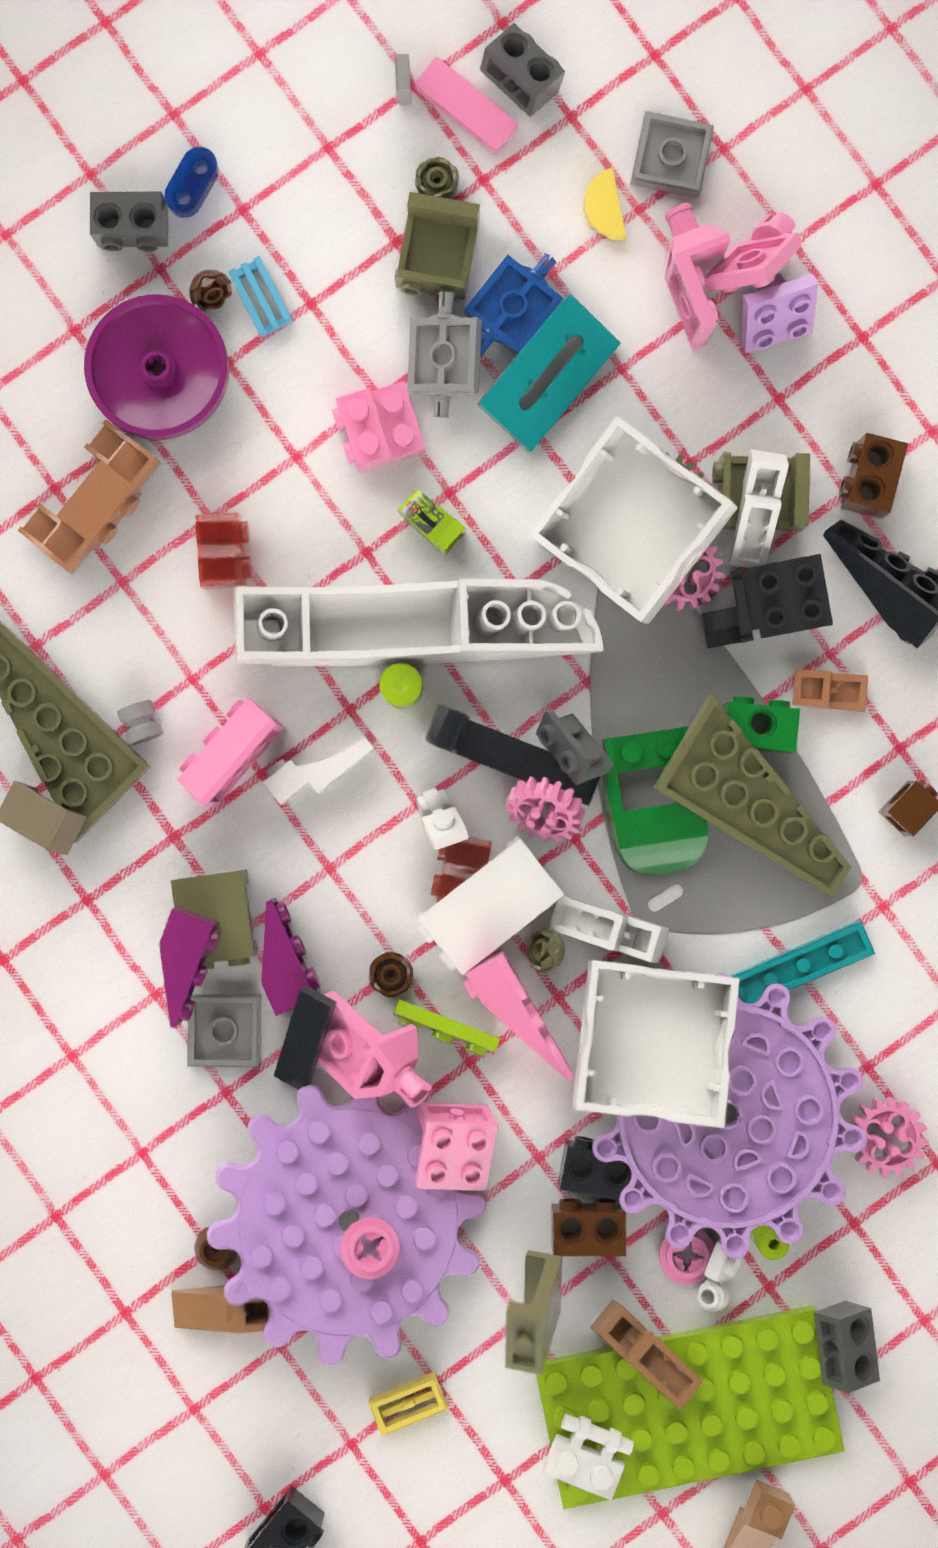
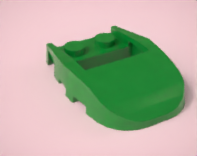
[602,726,708,875]

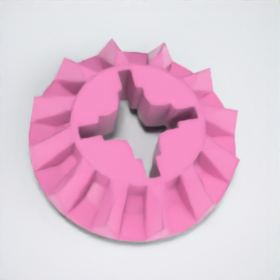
[341,1217,400,1279]
[658,1229,715,1285]

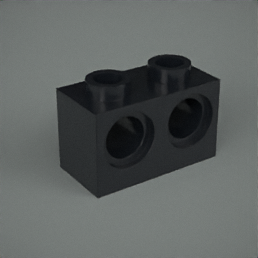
[558,1136,632,1200]
[244,1485,324,1548]

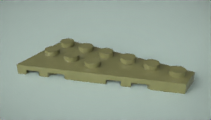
[0,620,151,843]
[653,694,852,898]

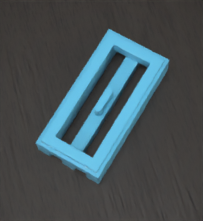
[228,256,293,338]

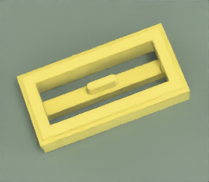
[368,1372,448,1436]

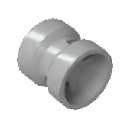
[117,700,163,746]

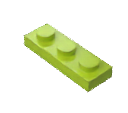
[393,1000,500,1057]

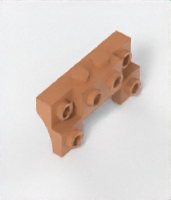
[17,419,161,574]

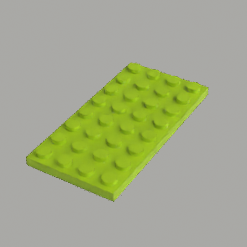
[536,1305,845,1509]

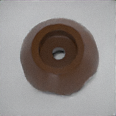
[189,269,232,311]
[369,952,413,997]
[194,1227,238,1271]

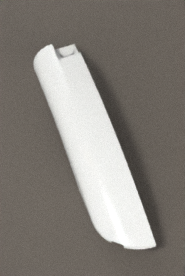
[234,579,604,667]

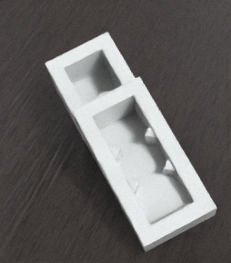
[729,449,789,568]
[263,737,376,805]
[549,896,669,963]

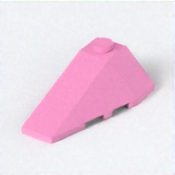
[462,949,575,1081]

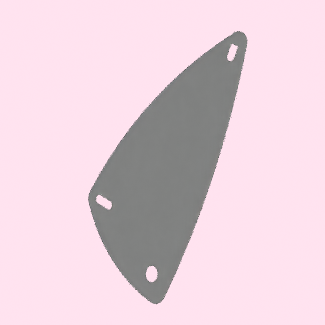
[590,588,862,933]

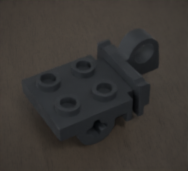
[701,554,833,648]

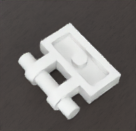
[543,1414,634,1500]

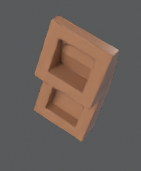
[792,669,868,712]

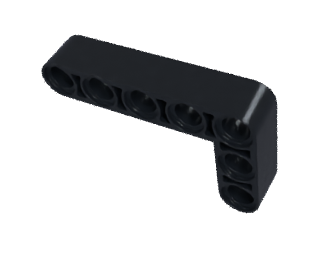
[425,704,601,806]

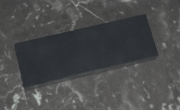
[273,985,337,1090]

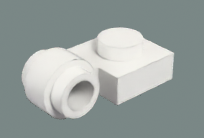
[416,788,469,850]
[697,1241,741,1312]

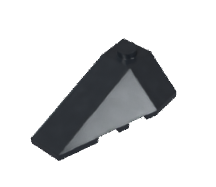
[823,519,938,649]

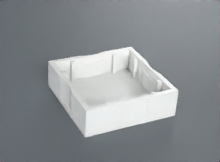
[529,416,737,624]
[572,960,739,1128]

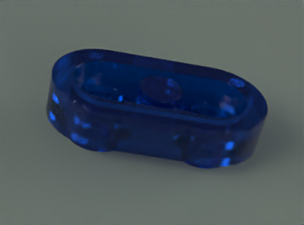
[164,147,219,218]

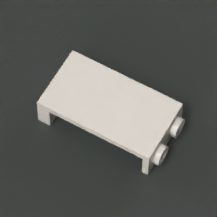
[416,835,564,976]

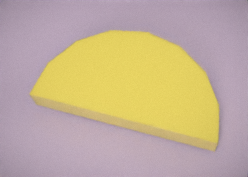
[584,167,626,240]

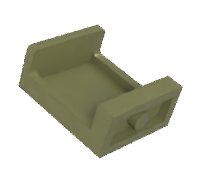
[394,192,480,302]
[712,452,810,531]
[171,869,258,970]
[505,1250,562,1375]

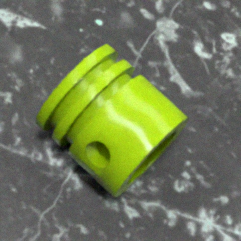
[379,663,424,709]

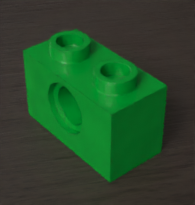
[722,696,800,753]

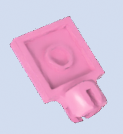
[704,212,801,293]

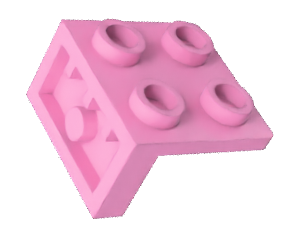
[415,1102,498,1191]

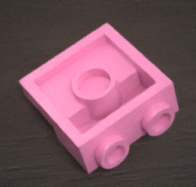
[332,381,426,472]

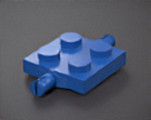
[464,253,563,358]

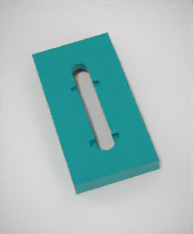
[476,294,621,452]

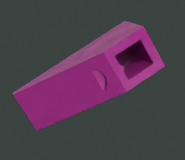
[261,897,321,1016]
[159,907,221,1028]

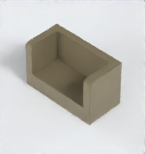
[0,780,86,855]

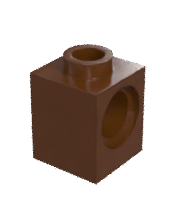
[878,781,938,837]

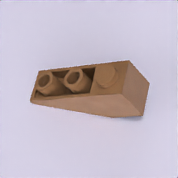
[171,1285,270,1333]

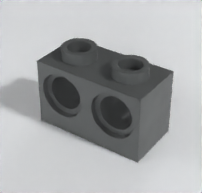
[480,23,565,118]
[90,191,168,251]
[814,1301,880,1393]

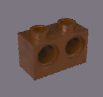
[839,433,908,519]
[551,1198,626,1256]

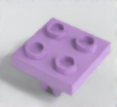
[741,272,818,354]

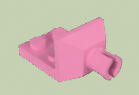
[665,203,731,350]
[317,991,431,1108]

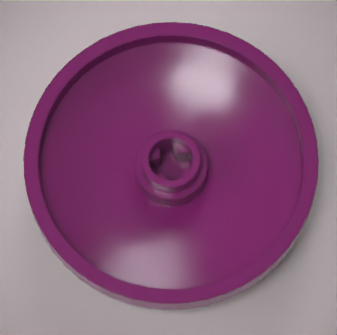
[84,294,229,440]

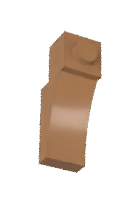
[590,1299,703,1410]
[723,1479,795,1548]

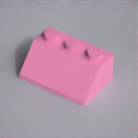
[177,698,285,808]

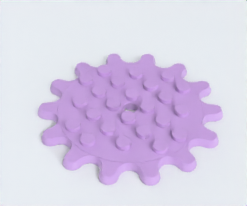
[592,973,867,1259]
[207,1084,486,1367]

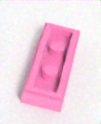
[414,57,518,155]

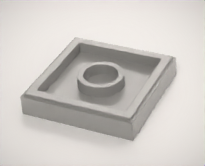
[630,111,714,198]
[187,994,261,1067]

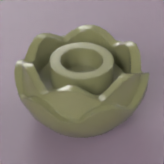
[415,157,459,199]
[527,928,565,973]

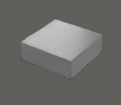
[395,54,412,106]

